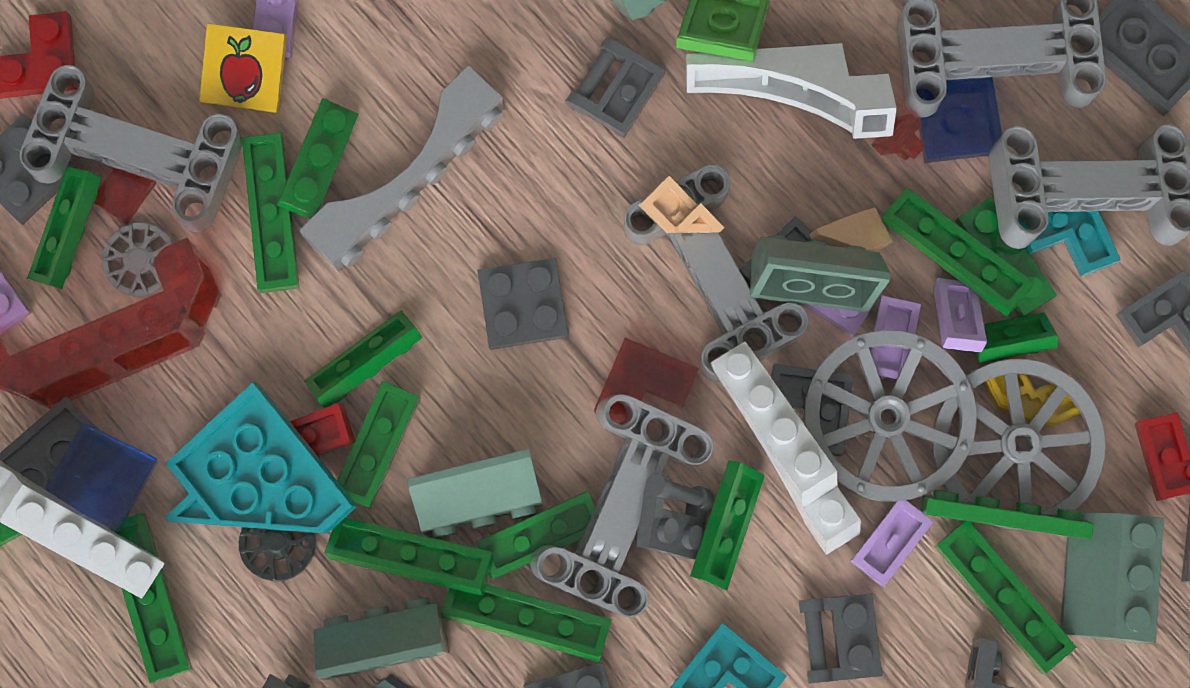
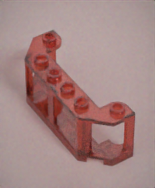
[0,237,222,410]

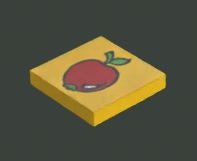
[199,23,287,113]

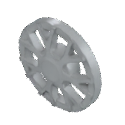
[102,223,178,297]

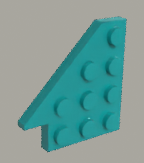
[165,382,358,533]

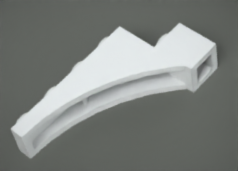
[685,43,896,139]
[711,341,861,555]
[0,460,165,599]

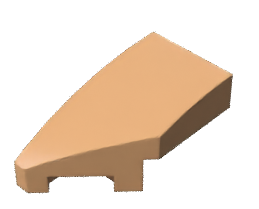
[639,176,724,233]
[809,207,893,251]

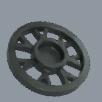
[239,527,316,581]

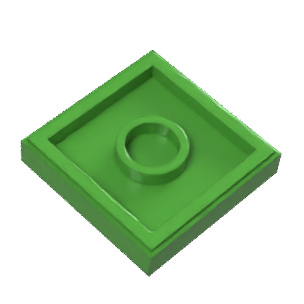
[676,0,770,62]

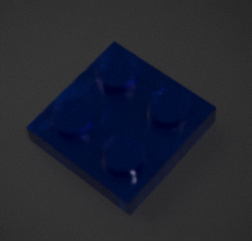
[916,77,1002,163]
[45,422,158,534]

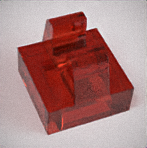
[871,114,925,160]

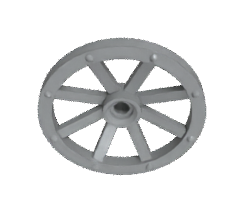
[804,330,977,502]
[932,359,1106,530]

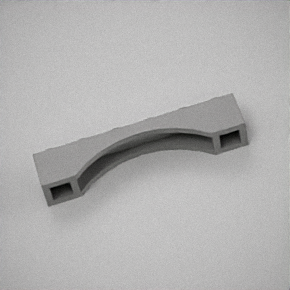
[299,65,504,272]

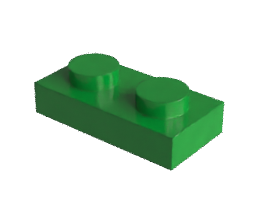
[973,312,1058,363]

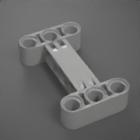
[897,0,1106,118]
[20,65,242,232]
[989,124,1190,249]
[624,165,809,382]
[530,394,714,618]

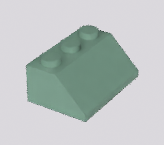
[750,235,890,312]
[406,449,543,539]
[1060,512,1164,644]
[314,598,449,680]

